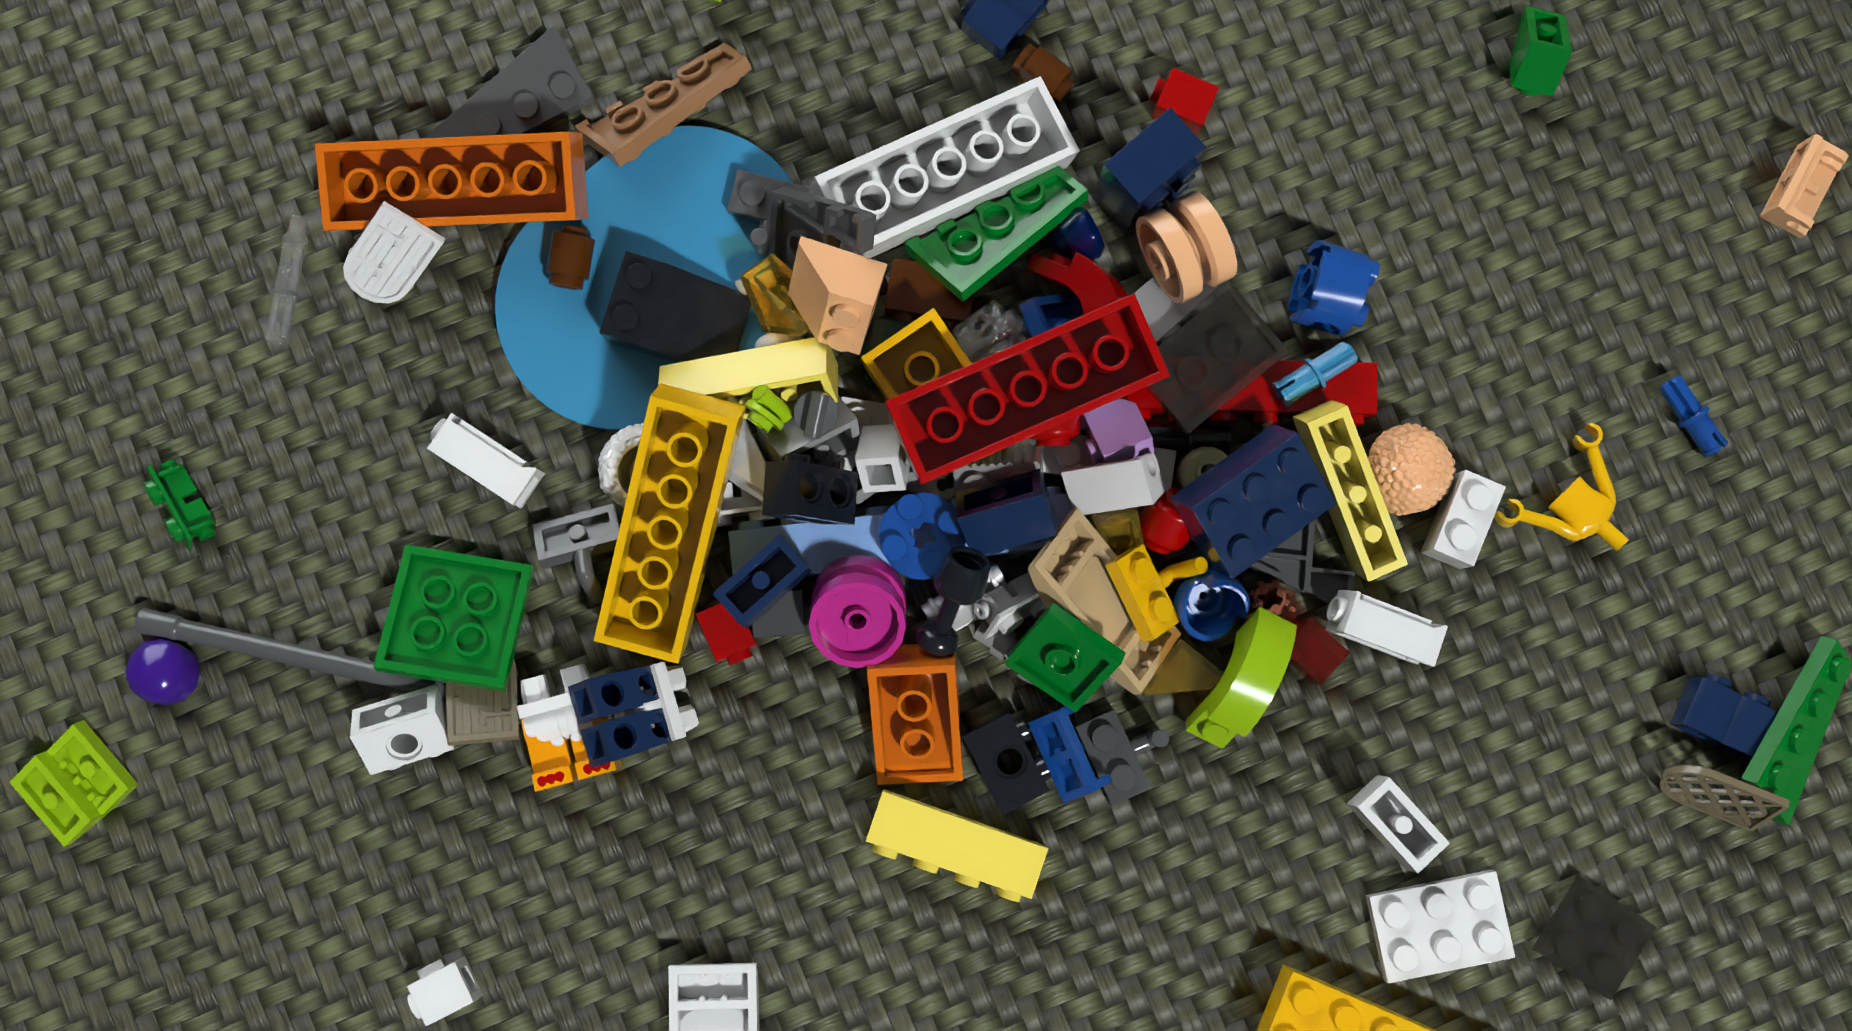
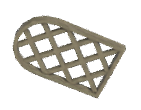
[1659,765,1790,832]

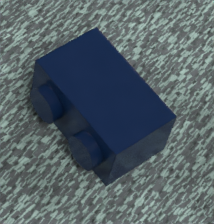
[955,468,1058,555]
[713,534,812,629]

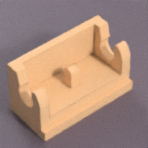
[1760,134,1849,239]

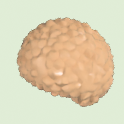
[1367,423,1457,516]

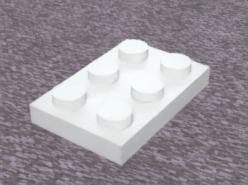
[1365,870,1515,983]

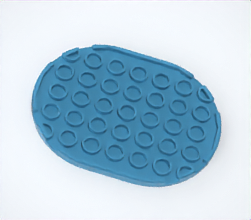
[495,126,798,431]

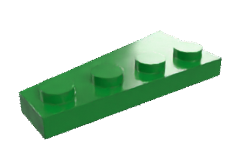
[904,166,1089,302]
[1741,636,1852,826]

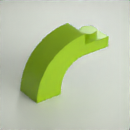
[1186,607,1297,749]

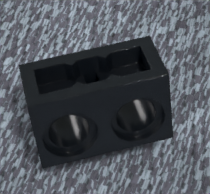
[762,453,858,525]

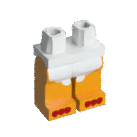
[517,664,623,792]

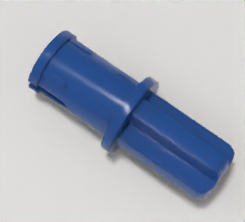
[1660,375,1728,457]

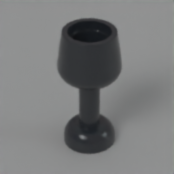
[915,546,991,656]

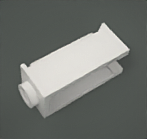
[427,413,545,509]
[1325,590,1448,667]

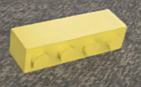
[658,337,838,419]
[1293,400,1408,582]
[866,789,1048,902]

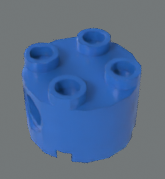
[1288,240,1380,336]

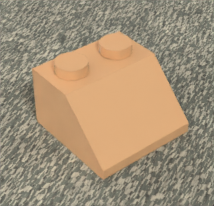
[788,236,887,355]

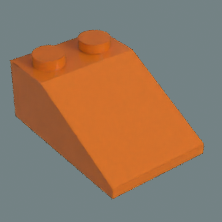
[867,644,963,785]

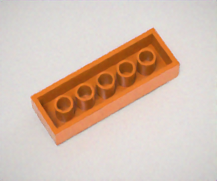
[315,132,589,231]

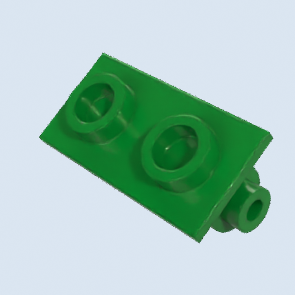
[143,459,216,551]

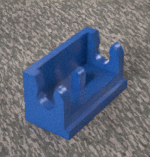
[1028,706,1113,803]

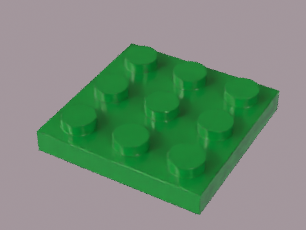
[373,545,534,693]

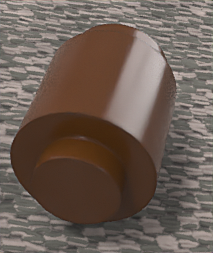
[1011,43,1075,102]
[546,225,595,290]

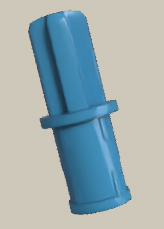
[1272,342,1358,407]

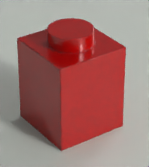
[1149,67,1219,136]
[695,603,760,666]

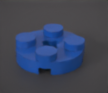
[879,492,966,580]

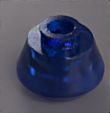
[1052,206,1105,260]

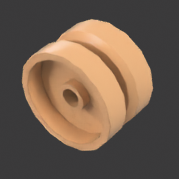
[1136,191,1237,304]

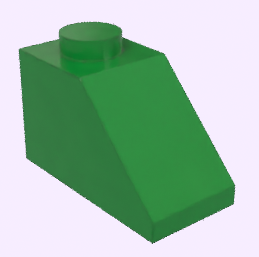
[1509,5,1572,97]

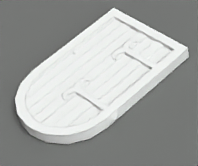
[343,201,446,304]

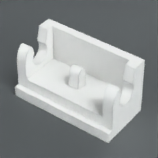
[1061,452,1167,515]

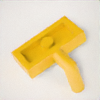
[1105,544,1208,643]

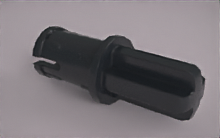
[1147,421,1231,455]

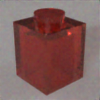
[1289,617,1350,685]

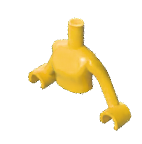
[1494,423,1629,552]

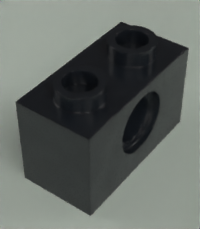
[963,712,1052,815]

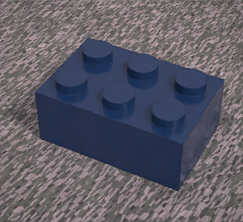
[1092,107,1206,234]
[1170,424,1336,579]

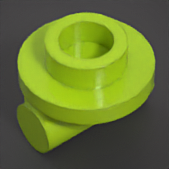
[745,384,793,433]

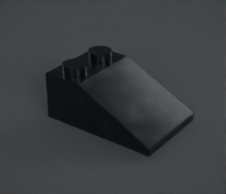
[599,251,754,363]

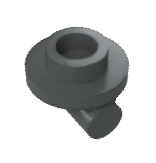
[793,390,838,439]

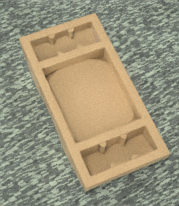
[1027,508,1181,695]

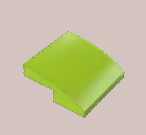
[9,720,139,847]

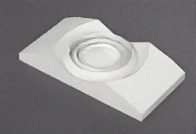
[668,963,759,1031]

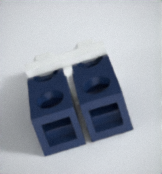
[568,661,699,768]

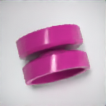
[809,555,906,668]

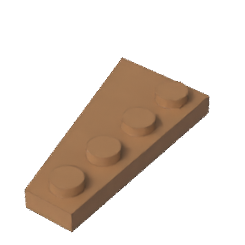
[574,43,752,167]

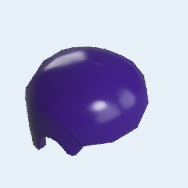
[125,638,200,705]

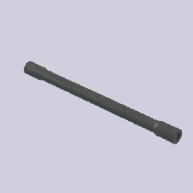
[135,608,446,702]

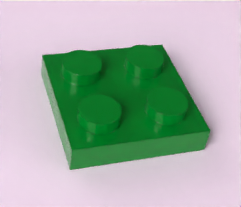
[1004,603,1126,713]

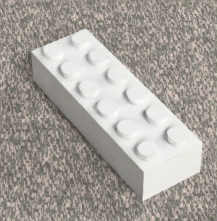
[808,76,1080,258]

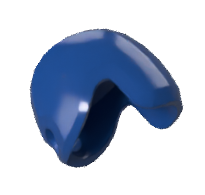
[1173,568,1250,642]

